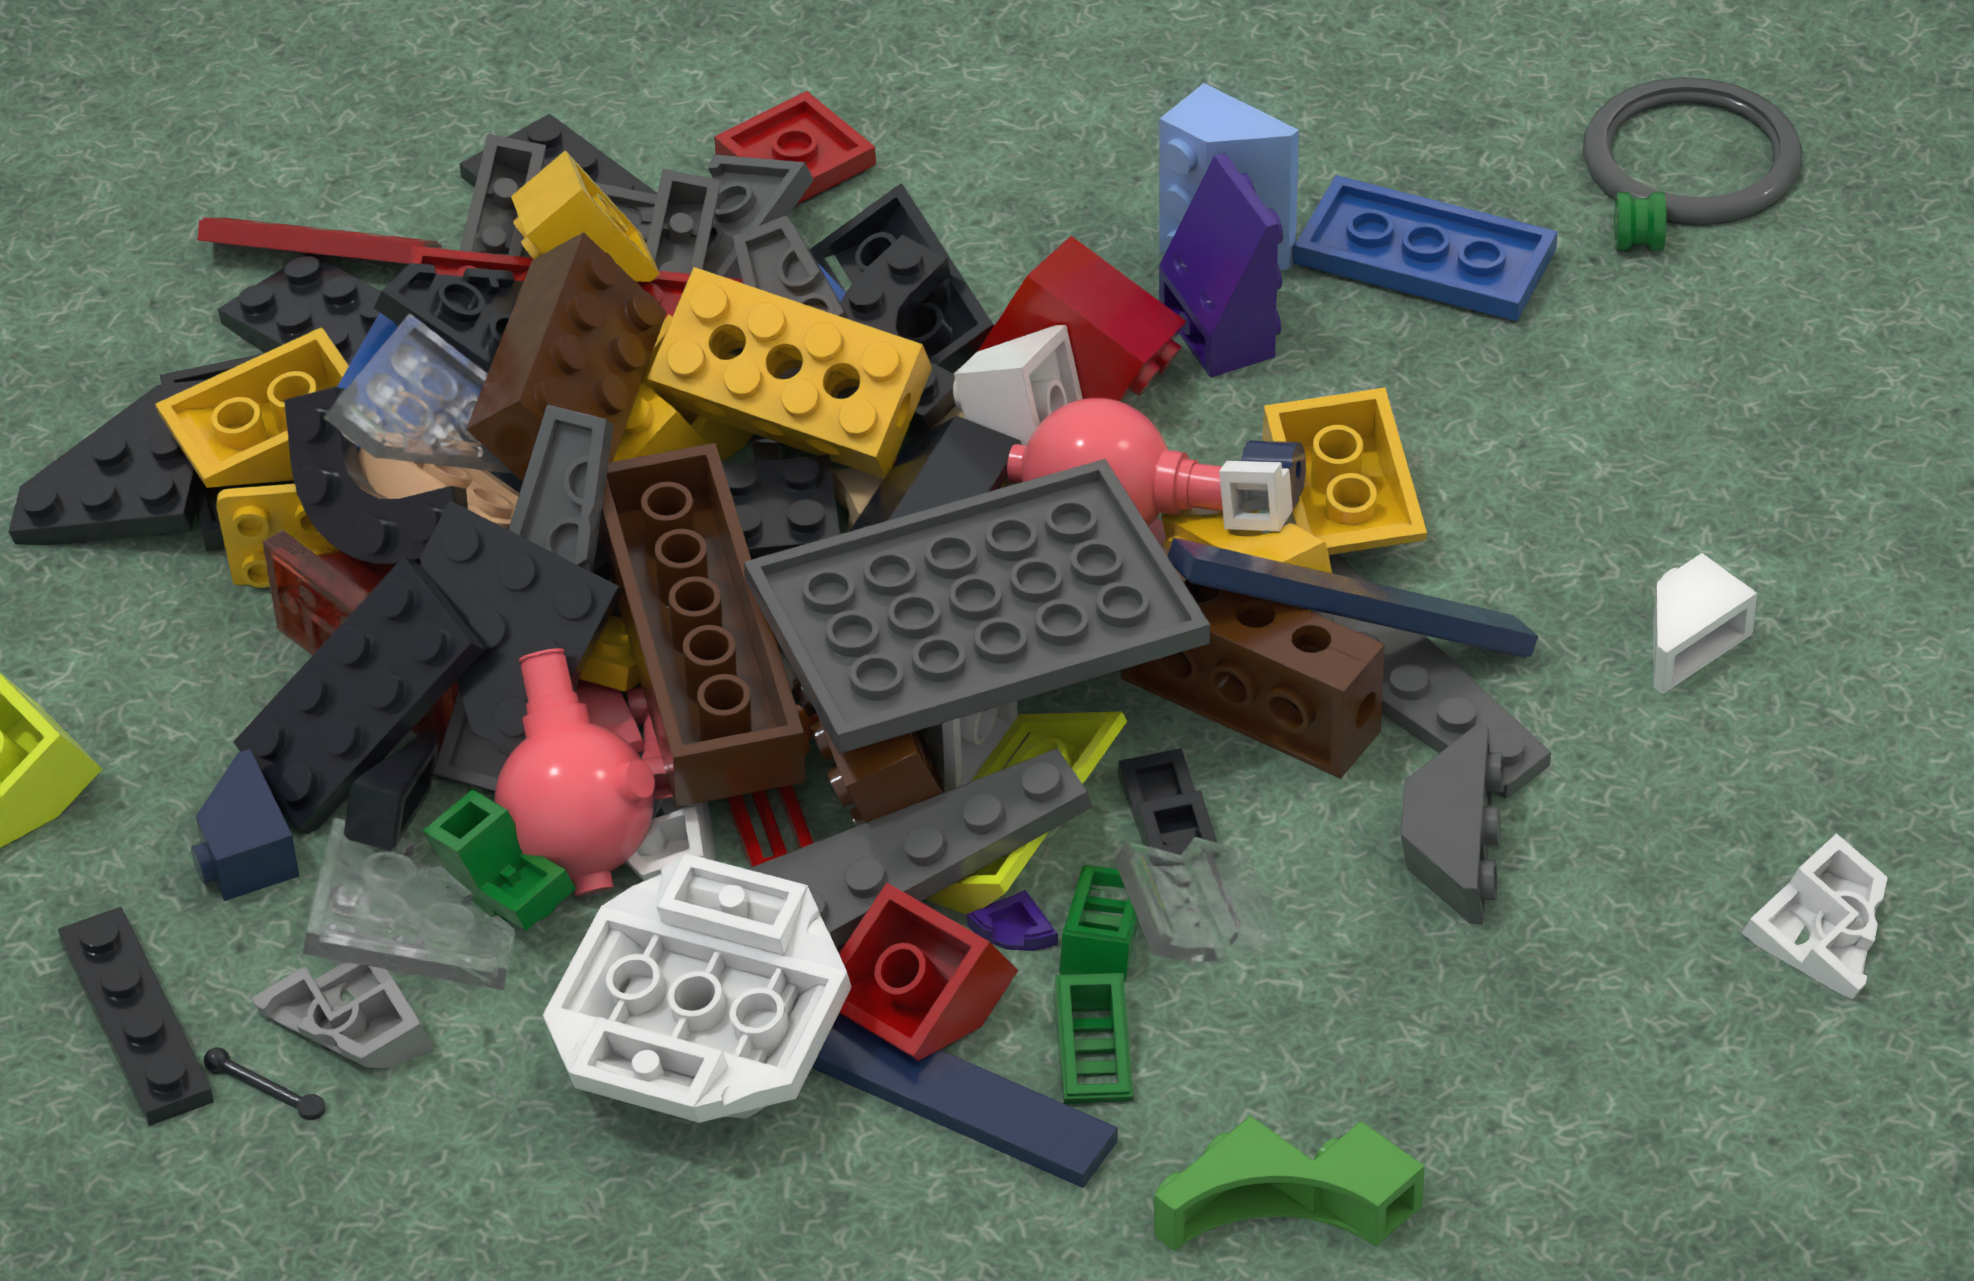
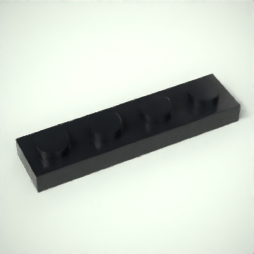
[58,907,214,1126]

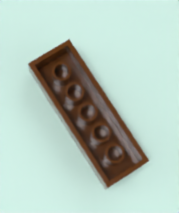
[599,443,805,808]

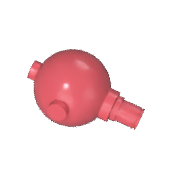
[1007,398,1223,527]
[495,648,655,897]

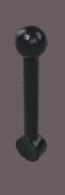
[203,1047,325,1120]

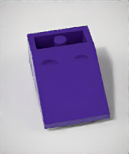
[1159,153,1283,378]

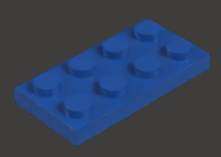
[1294,175,1558,321]

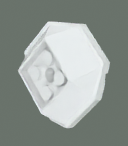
[543,853,852,1123]

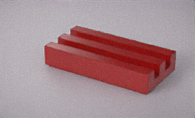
[725,785,813,868]

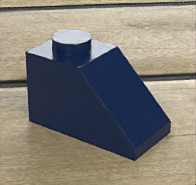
[191,749,299,901]

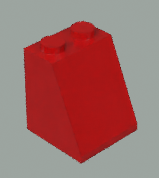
[977,236,1187,402]

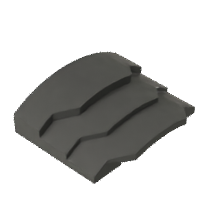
[460,134,721,274]

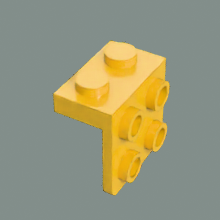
[216,484,359,588]

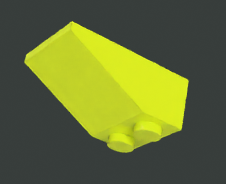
[0,673,103,848]

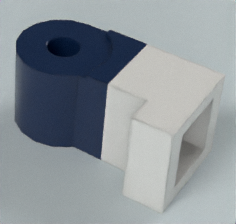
[1219,440,1306,531]

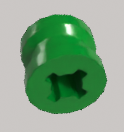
[1614,192,1666,251]

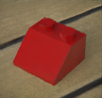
[839,883,1019,1061]

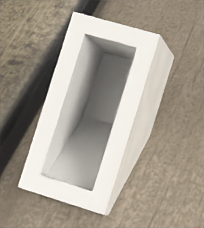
[1653,553,1757,694]

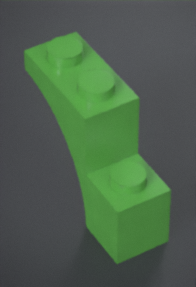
[1153,1115,1425,1251]

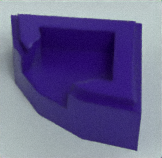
[967,890,1058,951]

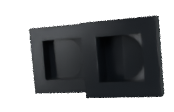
[1117,748,1218,866]

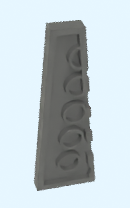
[433,404,614,792]
[1310,554,1551,799]
[748,748,1093,948]

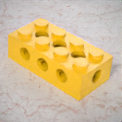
[647,267,932,478]

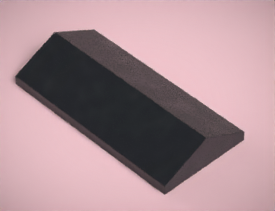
[810,183,994,374]
[849,415,1022,532]

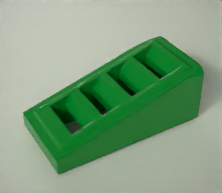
[1059,865,1148,983]
[1053,973,1133,1104]

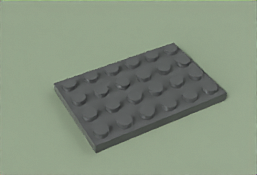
[744,459,1210,754]

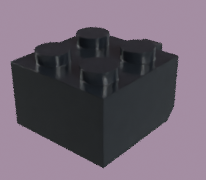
[723,438,840,560]

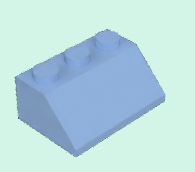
[1159,83,1299,270]

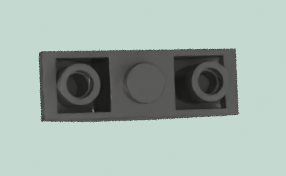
[1400,726,1505,924]

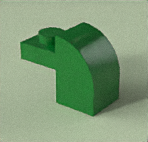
[422,789,576,931]

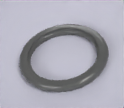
[1582,77,1802,225]

